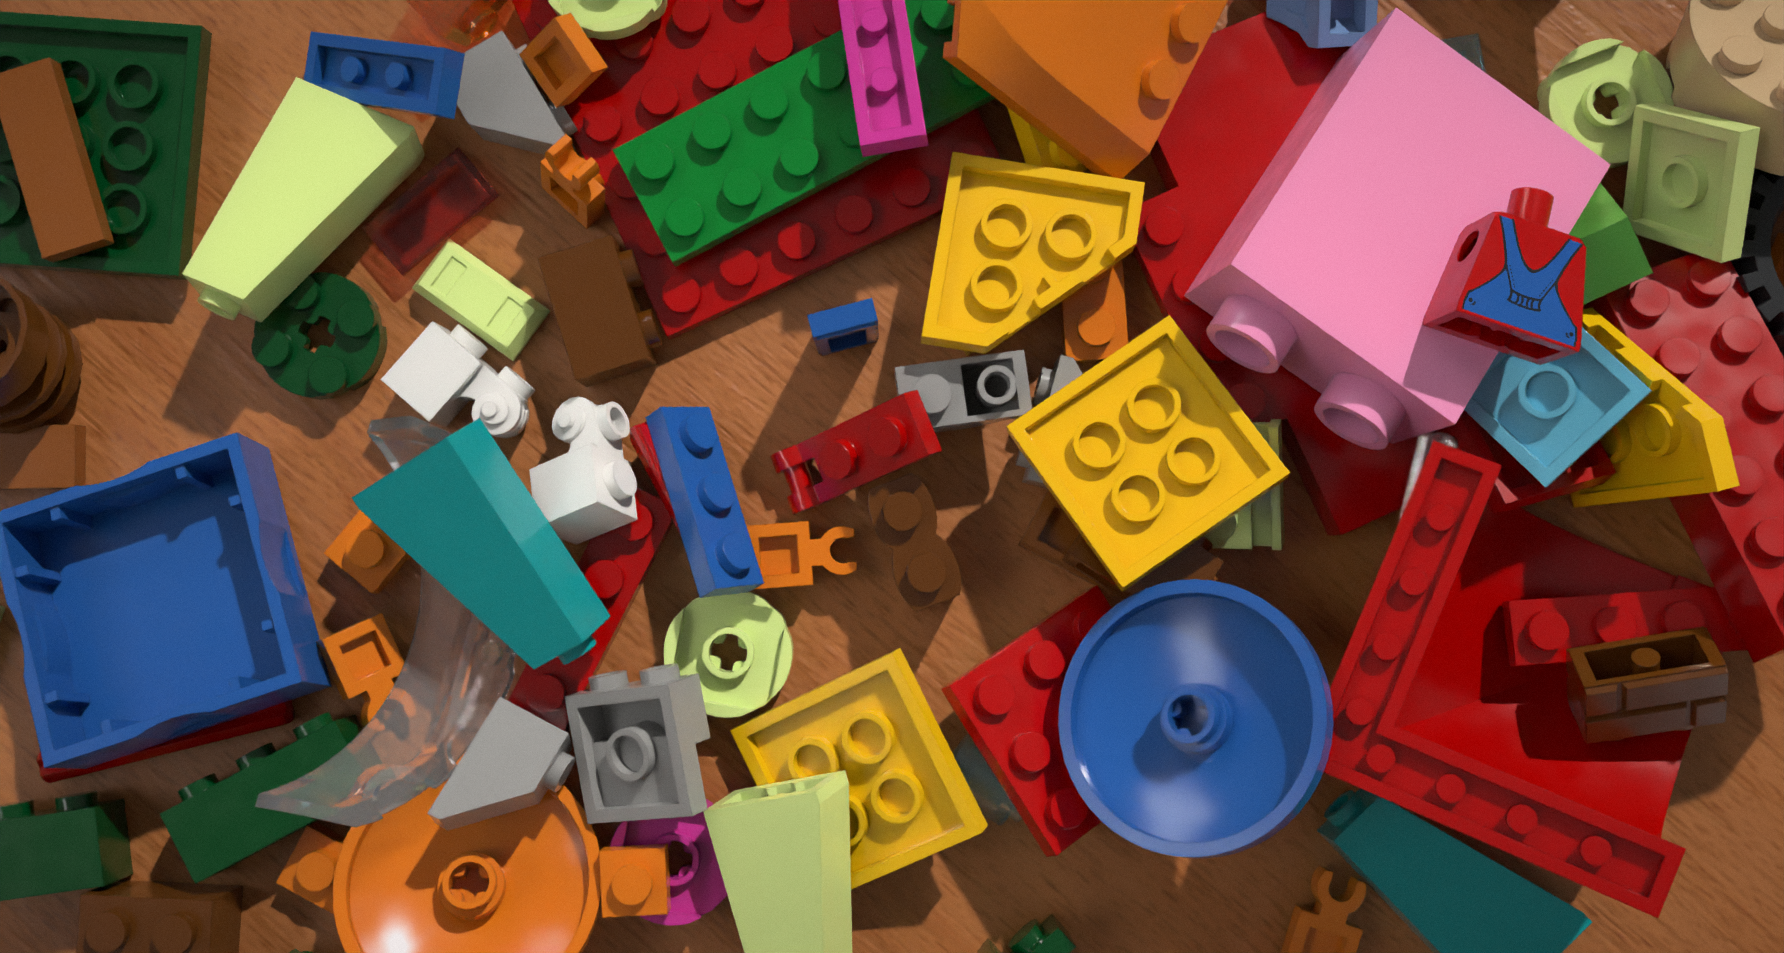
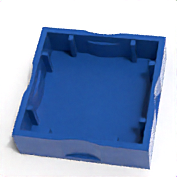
[0,432,332,769]

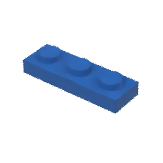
[304,31,465,119]
[645,407,764,598]

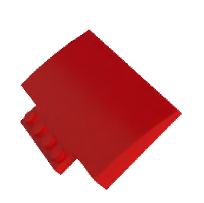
[1133,11,1460,536]

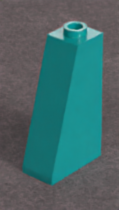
[352,418,611,669]
[1317,788,1592,953]

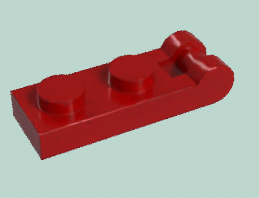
[770,390,942,515]

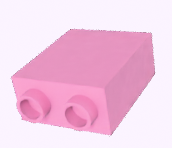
[1184,8,1611,450]

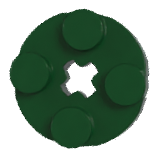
[251,272,388,400]

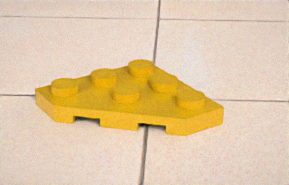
[921,152,1145,354]
[1570,308,1740,508]

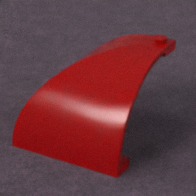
[1324,440,1723,918]

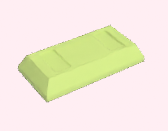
[412,238,551,361]

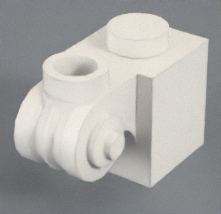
[381,321,535,438]
[529,396,638,545]

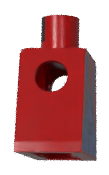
[1422,187,1586,365]

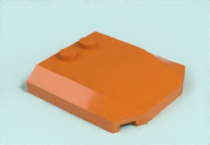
[943,0,1228,179]

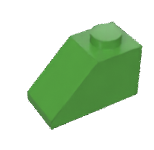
[1569,183,1653,305]

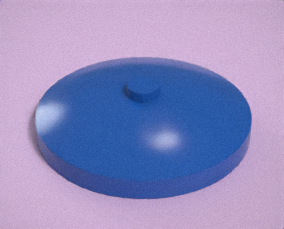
[1058,579,1333,859]

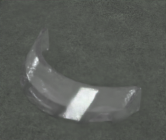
[255,416,516,827]

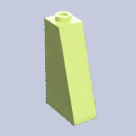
[182,77,425,322]
[703,770,853,953]

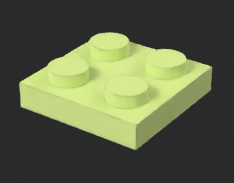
[1623,101,1760,263]

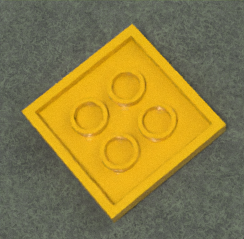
[1006,315,1290,592]
[730,648,988,889]

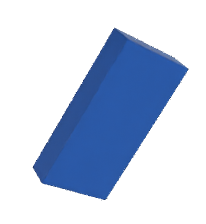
[807,298,879,356]

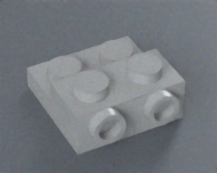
[564,663,711,824]

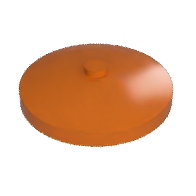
[332,752,601,953]

